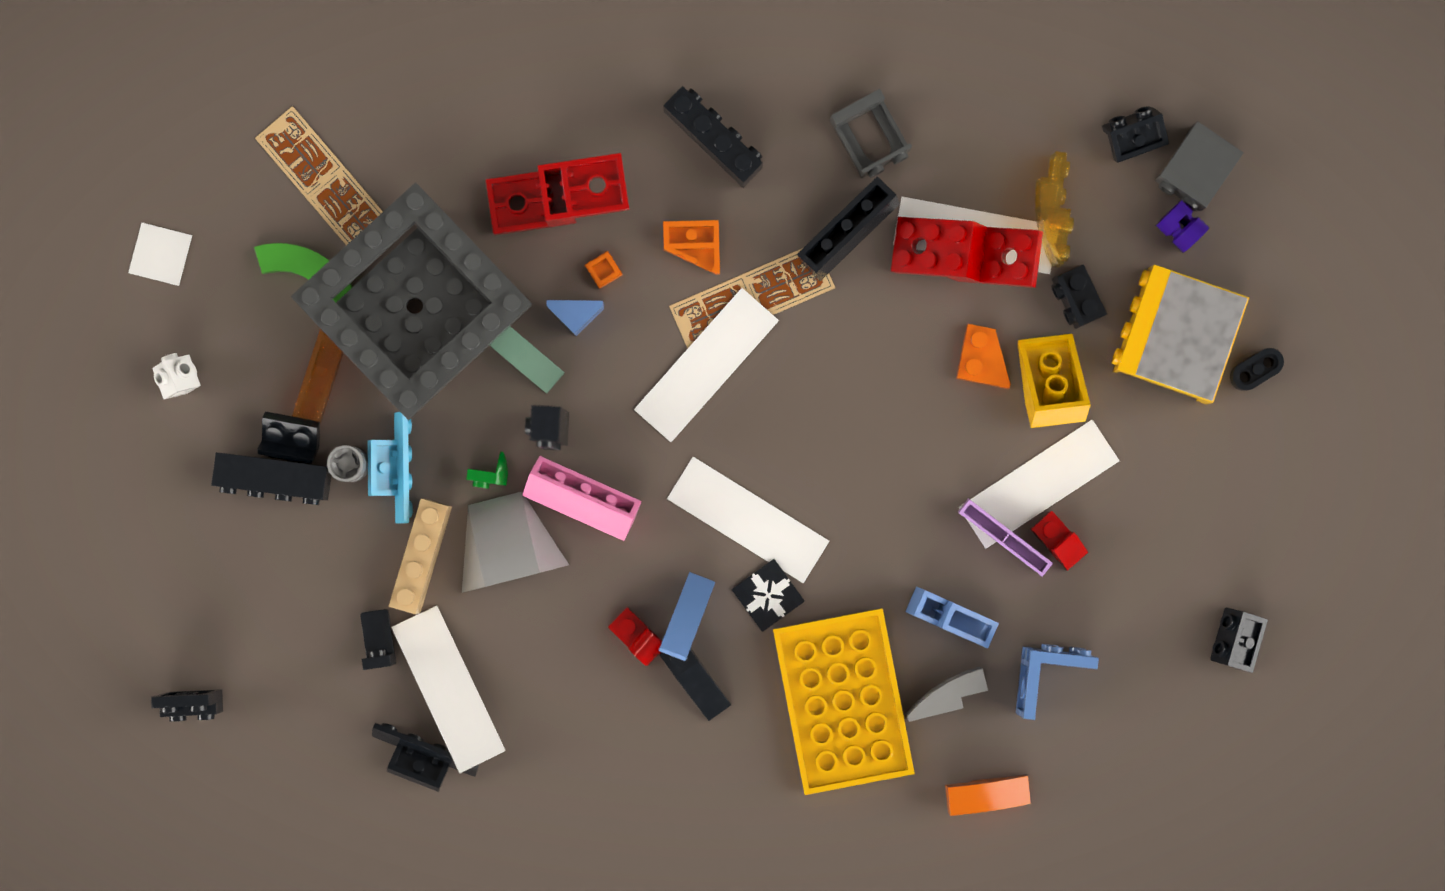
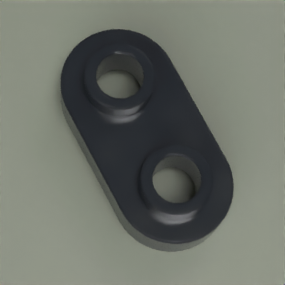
[1230,348,1284,391]

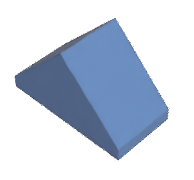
[547,300,604,336]

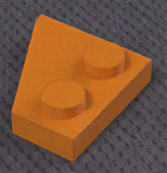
[663,220,720,275]
[956,324,1011,389]

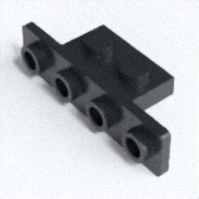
[372,723,479,792]

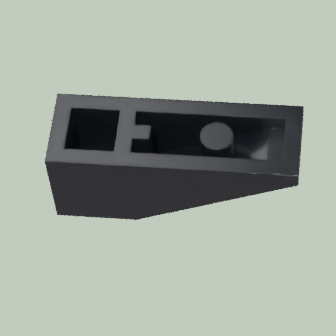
[660,648,731,721]

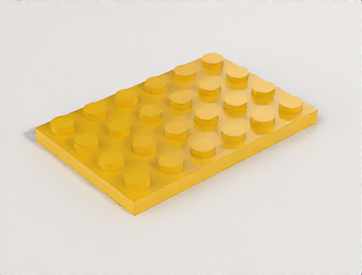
[773,608,915,795]

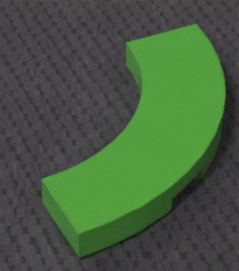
[254,243,353,303]

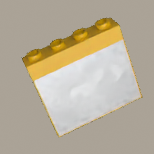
[1111,264,1249,404]

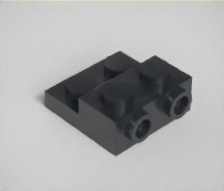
[151,689,223,722]

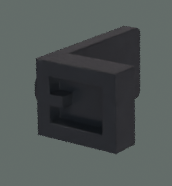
[360,609,397,670]

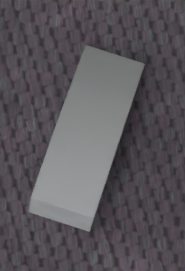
[905,667,988,722]

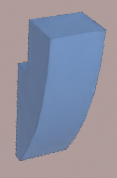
[659,572,715,661]
[905,586,999,649]

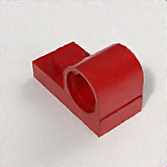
[608,607,662,666]

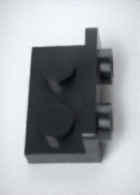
[1102,106,1169,163]
[1051,264,1107,329]
[257,411,320,464]
[1210,607,1268,673]

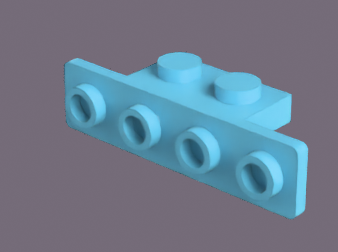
[367,412,413,523]

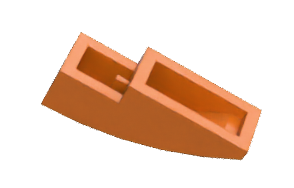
[945,775,1031,816]

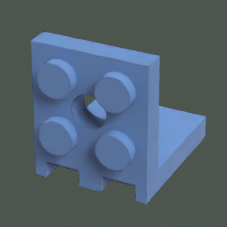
[1015,644,1099,720]

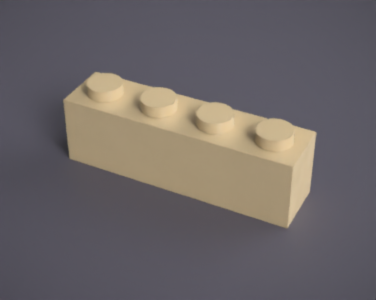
[389,498,452,615]

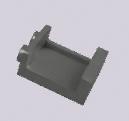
[1155,121,1244,211]

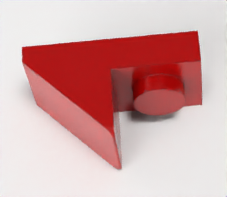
[1030,511,1088,571]

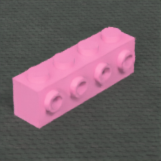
[522,456,642,541]

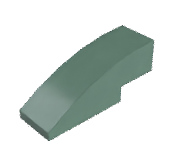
[490,326,565,394]

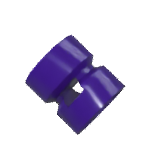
[1155,200,1209,253]

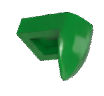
[466,451,508,489]

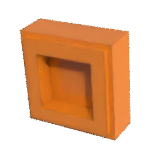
[585,251,623,289]

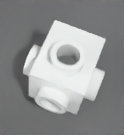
[152,353,201,399]

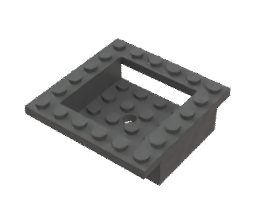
[290,182,532,420]

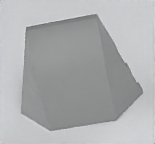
[462,491,569,593]

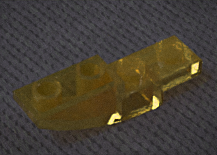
[1035,151,1074,268]

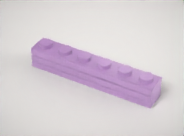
[958,498,1053,577]

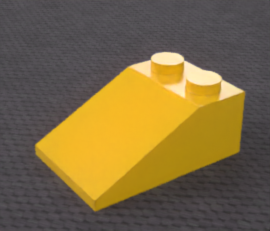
[1017,334,1090,428]

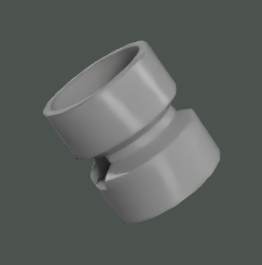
[327,445,368,482]

